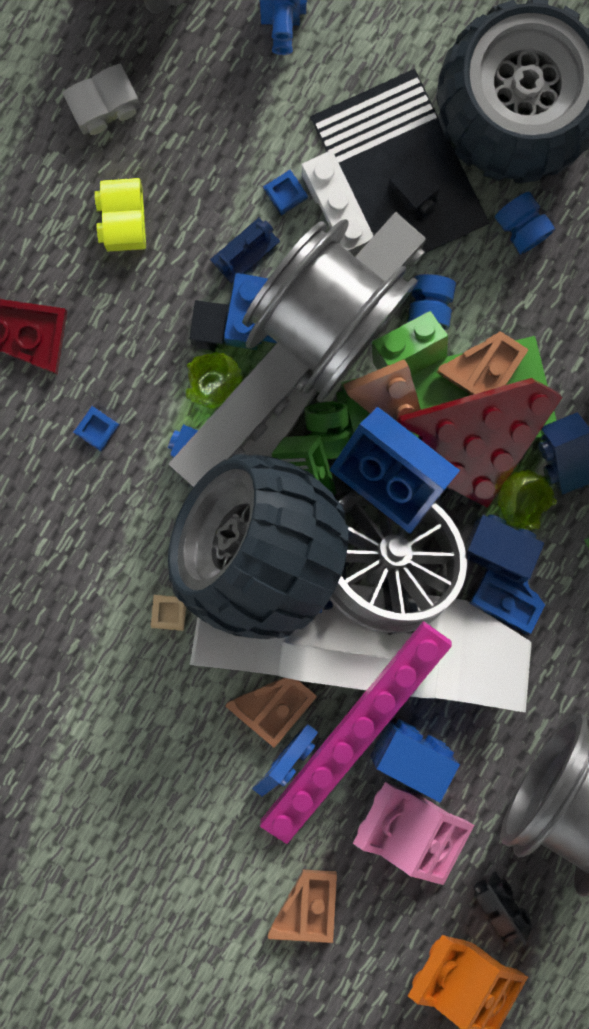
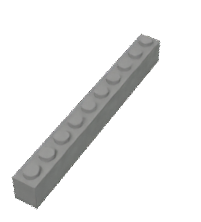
[168,212,426,487]

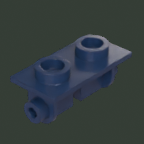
[210,217,280,284]

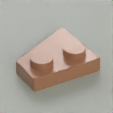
[436,331,529,395]
[343,360,421,421]
[225,678,317,748]
[268,869,337,943]

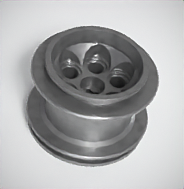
[242,219,418,403]
[500,713,589,897]

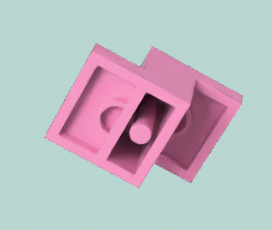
[353,782,475,885]

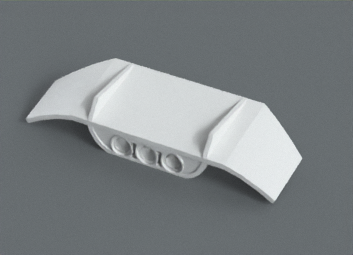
[190,584,531,712]

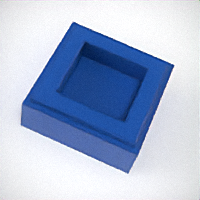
[263,169,308,216]
[73,406,120,452]

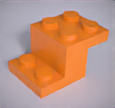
[408,935,528,1029]

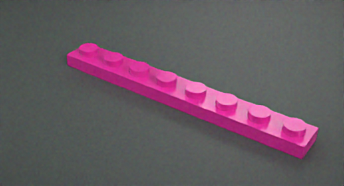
[260,621,452,844]

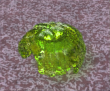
[185,352,242,409]
[497,470,557,530]

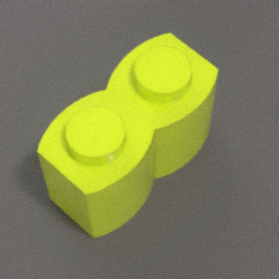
[95,178,146,252]

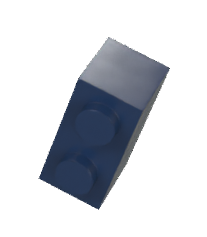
[539,412,589,495]
[465,515,544,584]

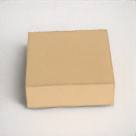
[151,595,186,631]

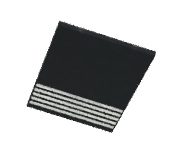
[310,68,490,254]

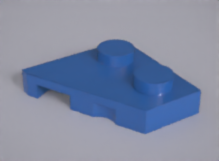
[469,569,545,636]
[252,724,318,797]

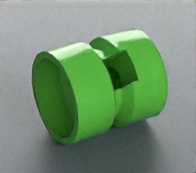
[304,401,350,459]

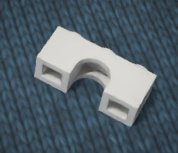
[302,150,373,256]

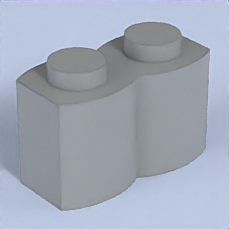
[62,64,141,135]

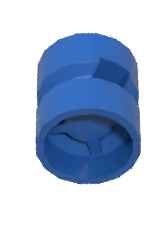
[495,191,556,255]
[407,274,456,330]

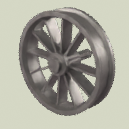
[330,490,467,633]

